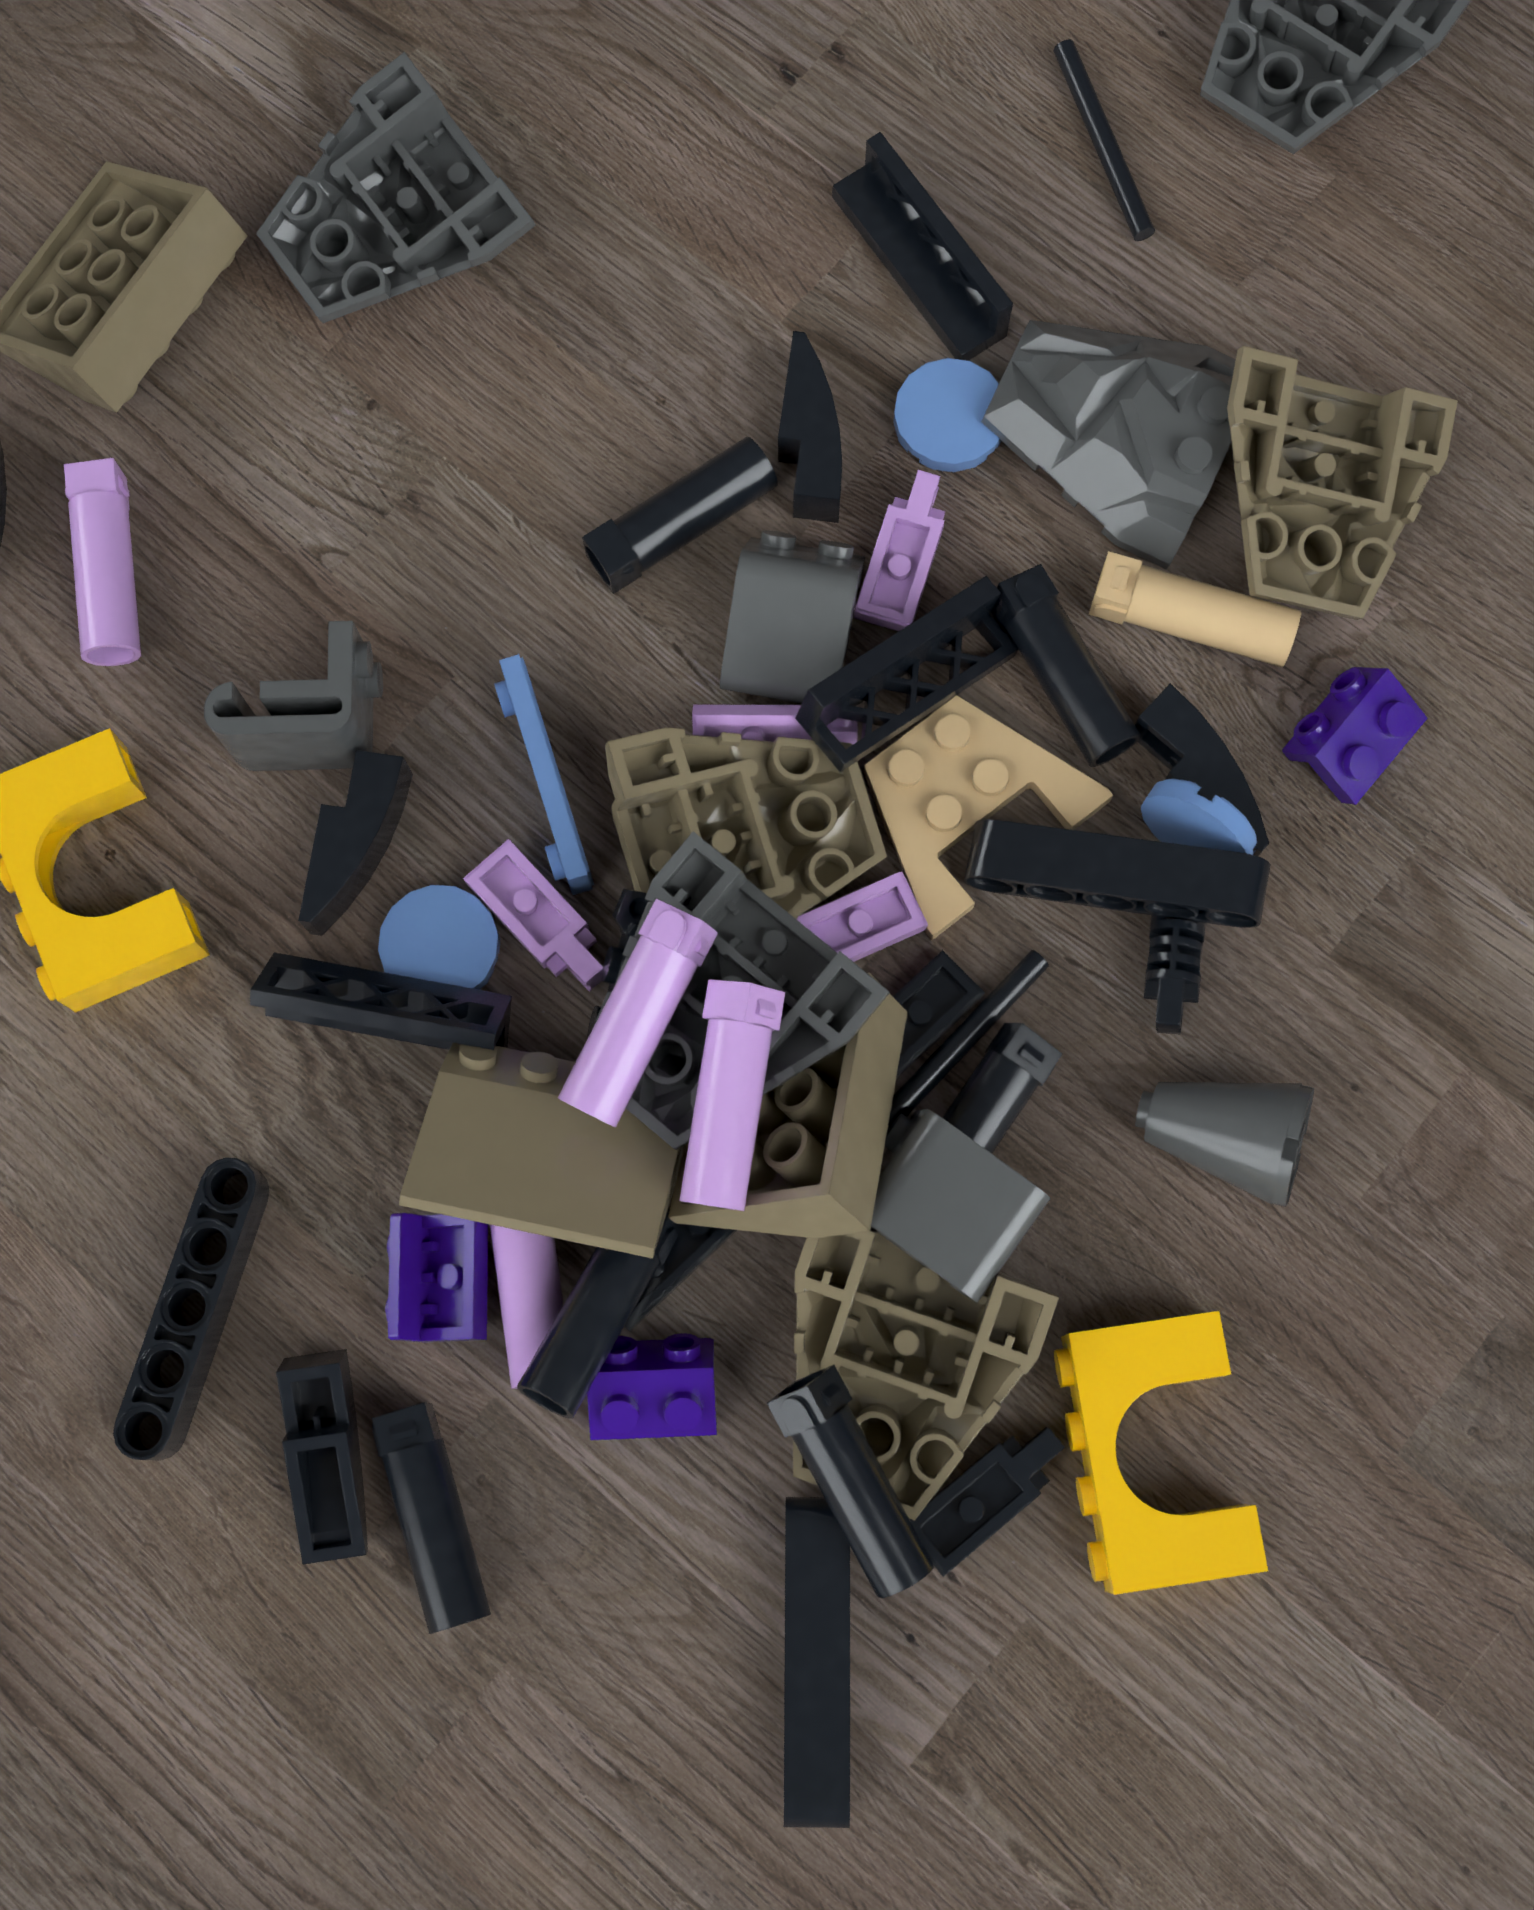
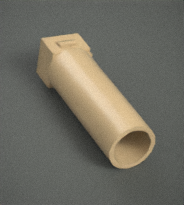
[1088,551,1301,667]

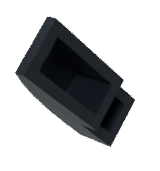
[778,331,842,523]
[1135,683,1269,857]
[298,750,413,936]
[276,1349,368,1565]

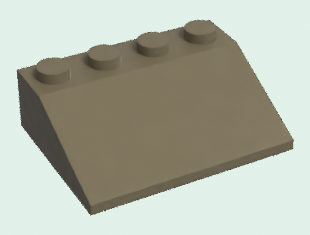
[0,161,248,413]
[668,972,907,1238]
[399,1043,684,1258]

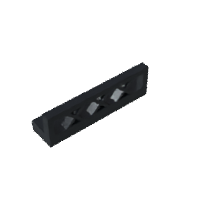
[832,132,1013,361]
[795,576,1019,772]
[250,952,512,1050]

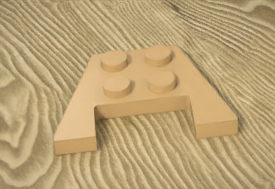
[864,695,1113,941]

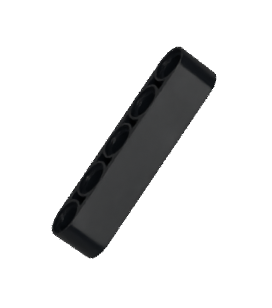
[964,819,1271,928]
[113,1157,269,1461]
[784,1497,850,1828]

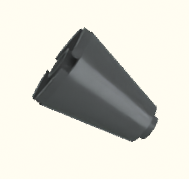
[1135,1082,1314,1207]

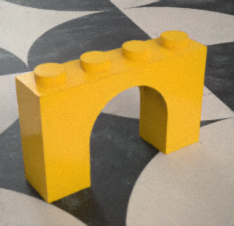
[0,728,210,1013]
[1054,1311,1268,1595]

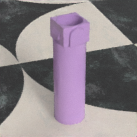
[64,458,141,666]
[558,899,718,1127]
[679,979,785,1211]
[490,1225,564,1389]

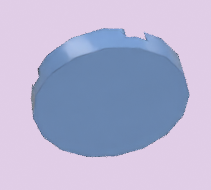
[893,358,1001,472]
[1141,779,1257,855]
[378,885,501,990]

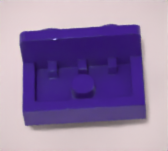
[1282,667,1428,805]
[385,1213,488,1343]
[587,1333,717,1440]

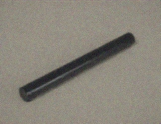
[1053,39,1155,241]
[887,950,1049,1130]

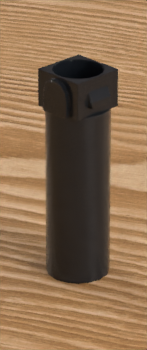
[582,437,778,594]
[991,564,1142,767]
[942,1023,1062,1153]
[517,1214,678,1419]
[767,1365,934,1598]
[372,1402,491,1634]

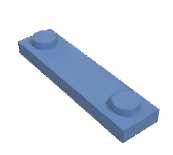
[494,654,594,895]

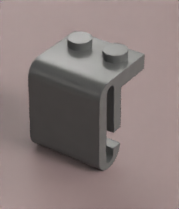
[720,530,865,703]
[204,621,383,771]
[871,1109,1051,1303]

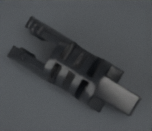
[1144,915,1206,1035]

